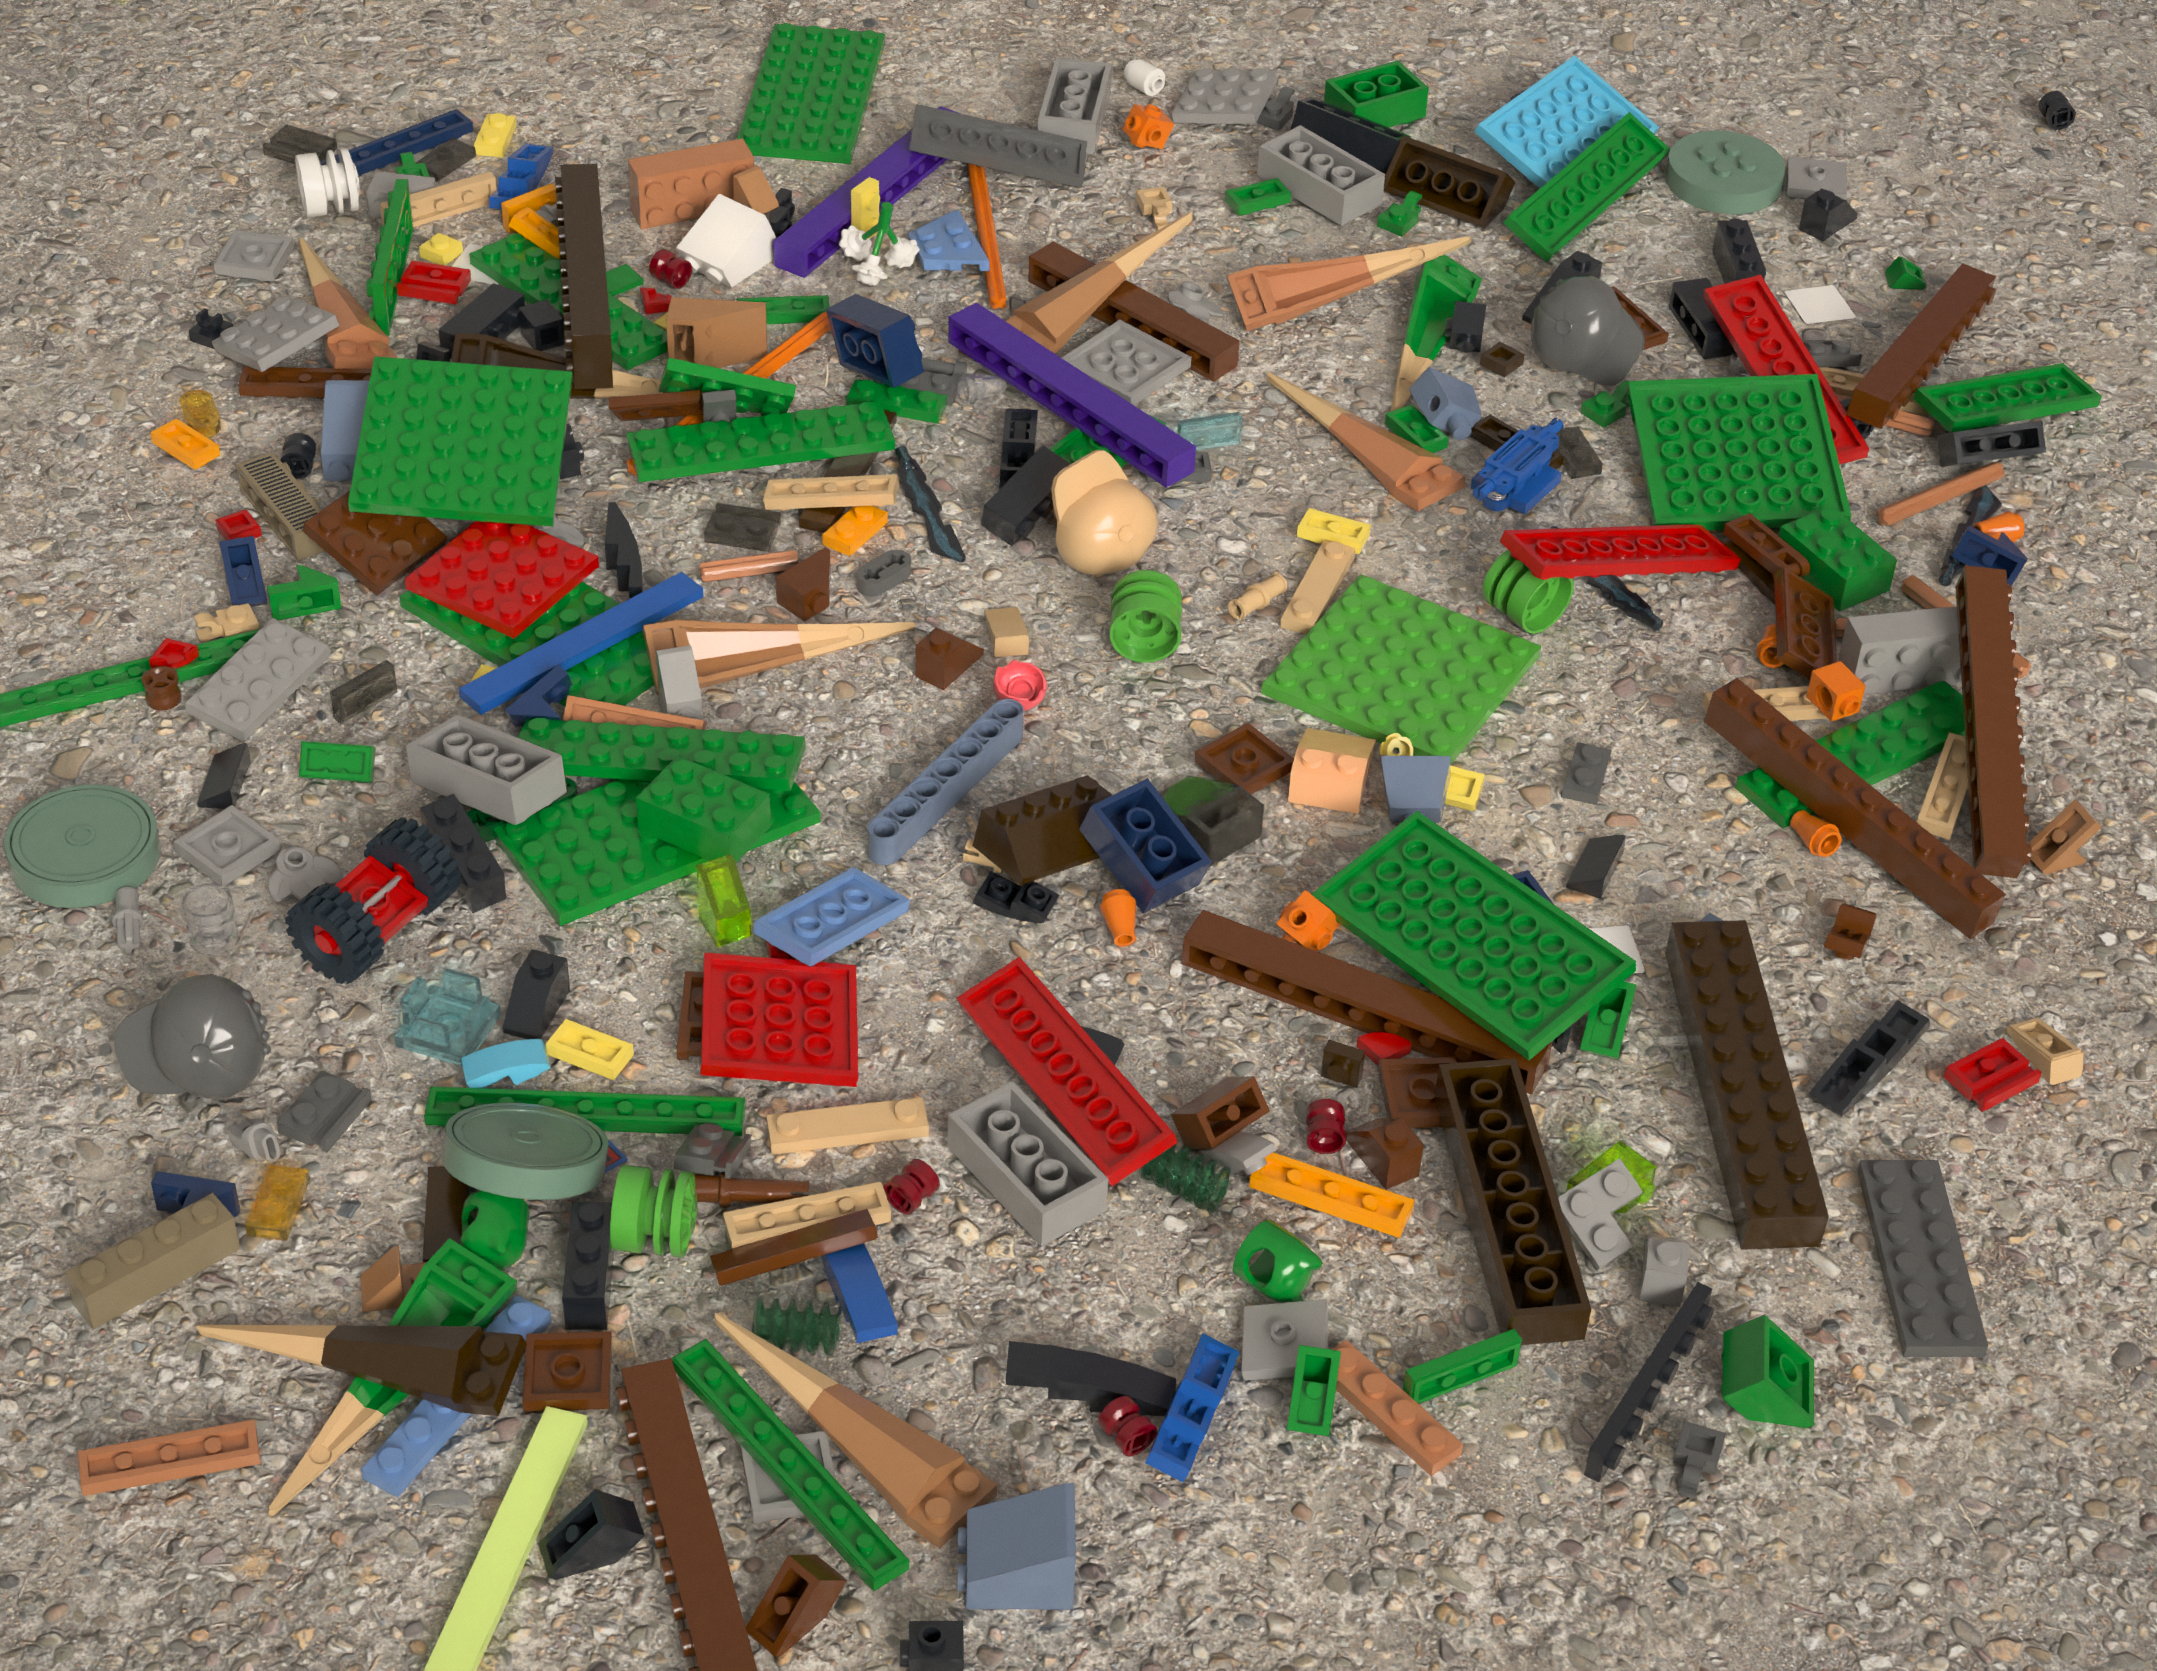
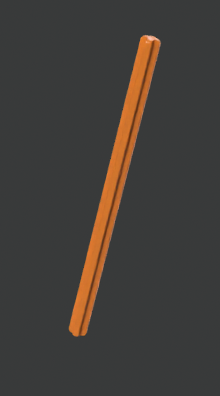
[967,163,1007,310]
[626,312,831,476]

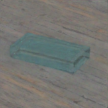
[1177,412,1243,451]

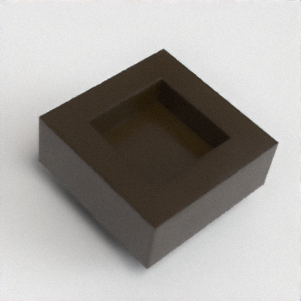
[1480,342,1525,378]
[1321,1040,1366,1088]

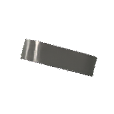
[857,550,911,597]

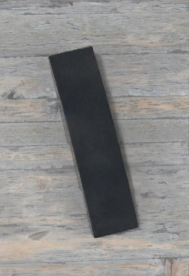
[999,408,1038,490]
[605,502,643,599]
[1809,1000,1930,1117]
[1006,1341,1176,1417]

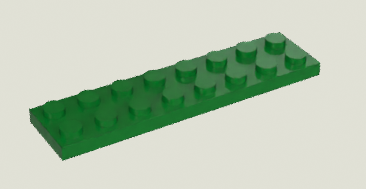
[1503,112,1670,263]
[469,233,668,371]
[626,401,895,482]
[1735,681,1965,829]
[518,718,806,791]

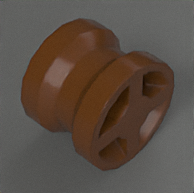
[142,666,182,711]

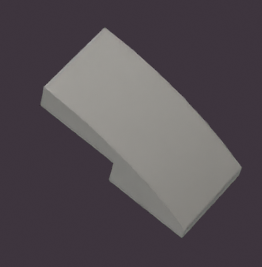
[1197,1132,1277,1175]

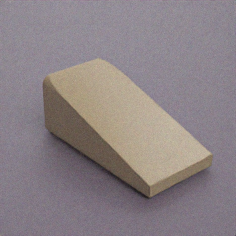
[984,607,1029,657]
[2006,1017,2084,1085]

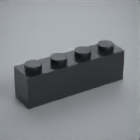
[1290,97,1411,175]

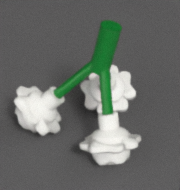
[839,202,920,286]

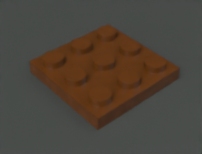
[302,491,448,596]

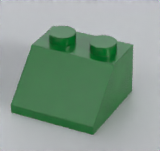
[1721,1314,1814,1428]

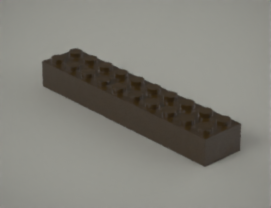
[555,164,613,389]
[1665,920,1829,1250]

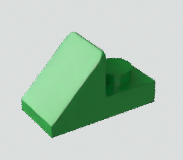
[267,565,342,621]
[1580,982,1637,1060]
[1287,1345,1341,1437]

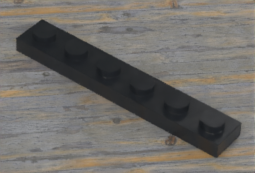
[1584,1282,1714,1483]

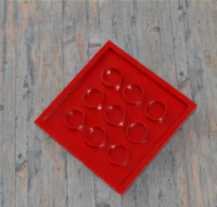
[405,521,599,638]
[700,952,859,1087]

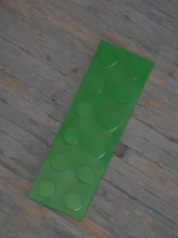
[367,179,414,336]
[1913,363,2102,433]

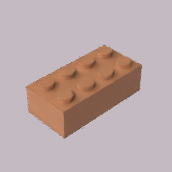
[628,139,754,229]

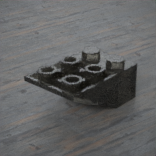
[1159,775,1264,866]

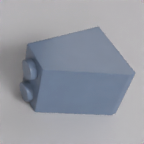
[321,380,370,481]
[958,1483,1076,1610]

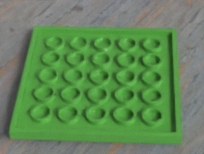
[1261,574,1541,764]

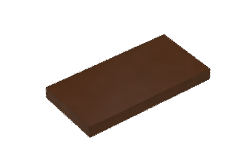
[1774,567,1837,680]

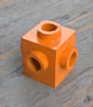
[1122,104,1175,149]
[1276,890,1340,951]

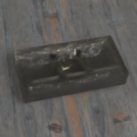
[415,138,476,182]
[330,660,398,724]

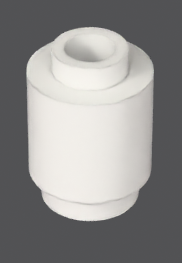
[1124,59,1165,96]

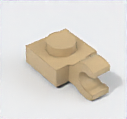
[1136,187,1172,230]
[194,603,260,642]

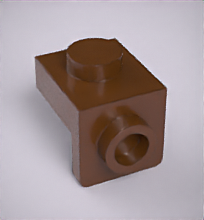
[1824,903,1877,960]

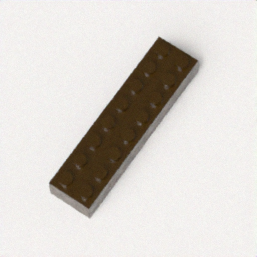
[1434,1058,1592,1345]

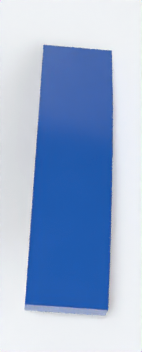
[489,143,554,210]
[821,1243,898,1343]
[1145,1333,1240,1483]

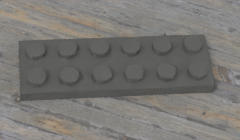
[909,104,1087,187]
[1857,1160,1988,1357]

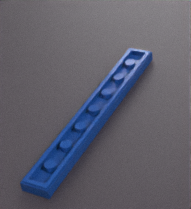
[458,572,704,715]

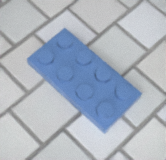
[753,867,910,967]

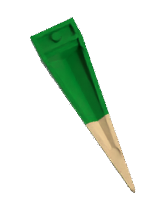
[1391,254,1482,411]
[269,1238,517,1517]

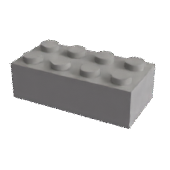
[1038,58,1112,154]
[1257,125,1385,226]
[1838,606,1962,695]
[406,714,567,825]
[948,1081,1108,1246]

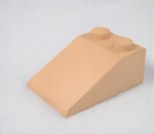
[1288,728,1376,814]

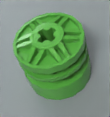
[1483,550,1574,634]
[1110,570,1182,663]
[610,1165,698,1258]

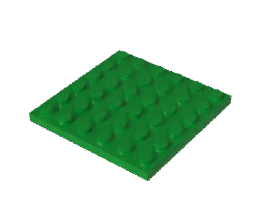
[348,356,573,527]
[1627,374,1852,530]

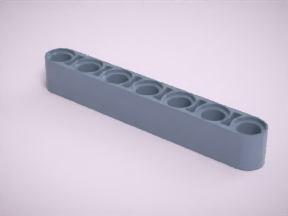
[868,699,1024,865]

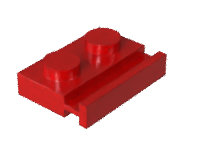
[396,260,471,305]
[1944,1038,2042,1112]

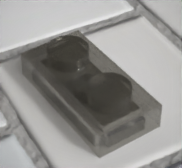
[1555,427,1603,479]

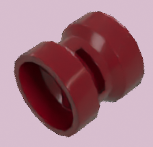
[649,249,692,289]
[1306,1099,1346,1154]
[883,1159,940,1215]
[1098,1396,1157,1457]

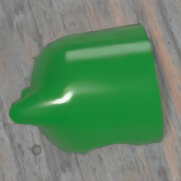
[459,1190,530,1270]
[1233,1220,1323,1303]

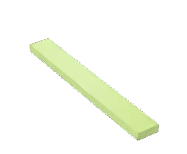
[424,1406,588,1671]

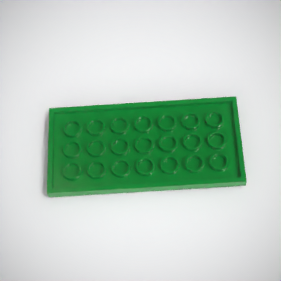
[737,23,885,164]
[399,582,654,707]
[493,729,821,926]
[1311,811,1636,1061]

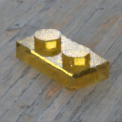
[245,1165,310,1241]

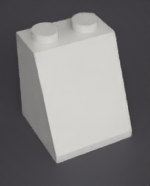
[676,194,776,288]

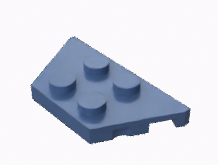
[908,210,990,271]

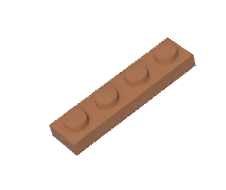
[563,695,707,730]
[1331,1340,1463,1476]
[78,1419,261,1496]

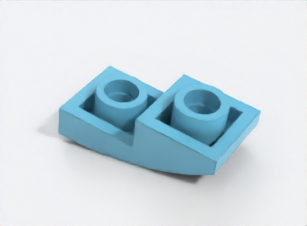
[461,1039,550,1088]

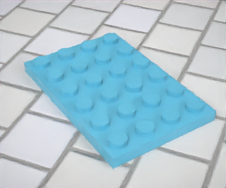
[1474,55,1660,188]

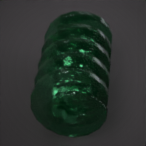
[1140,1143,1231,1214]
[752,1295,842,1356]

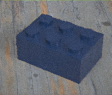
[826,294,924,388]
[1079,778,1212,914]

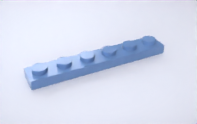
[361,1295,552,1497]

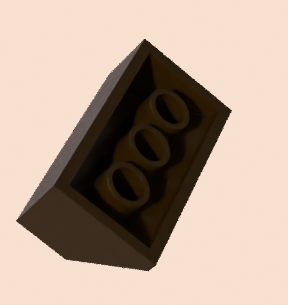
[1383,135,1515,228]
[973,775,1112,885]

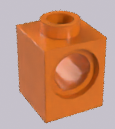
[1806,661,1866,722]

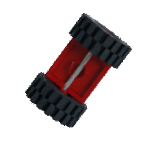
[285,817,461,984]

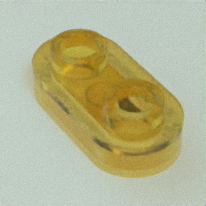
[179,390,221,438]

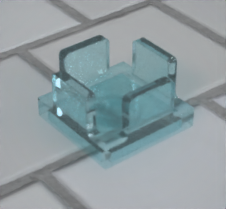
[395,969,501,1066]

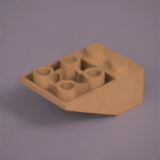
[666,297,767,368]

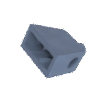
[1409,367,1482,440]
[1382,756,1451,823]

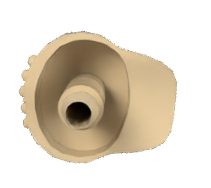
[1051,450,1158,578]

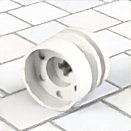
[295,148,360,218]

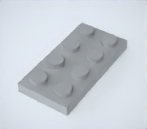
[185,618,330,742]

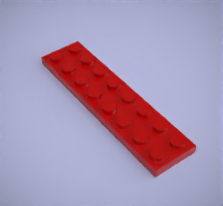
[1703,275,1869,465]
[1500,524,1741,580]
[956,956,1178,1187]

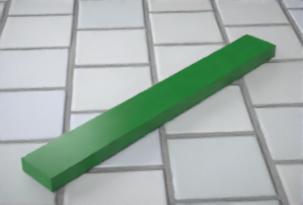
[0,629,260,728]
[424,1086,746,1136]
[672,1339,910,1592]

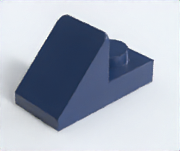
[1951,525,2028,586]
[219,536,267,607]
[505,664,572,726]
[151,1171,240,1218]

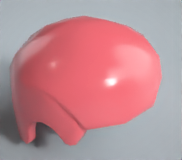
[993,660,1047,711]

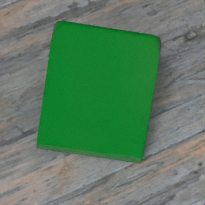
[1885,256,1927,290]

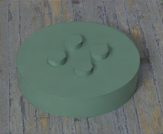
[1665,130,1785,214]
[4,784,161,908]
[442,1103,609,1200]

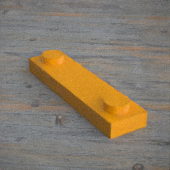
[1249,1152,1415,1238]

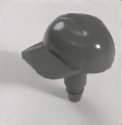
[1531,276,1645,386]
[114,974,271,1100]

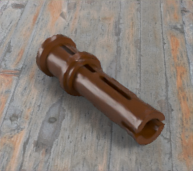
[693,1172,809,1208]

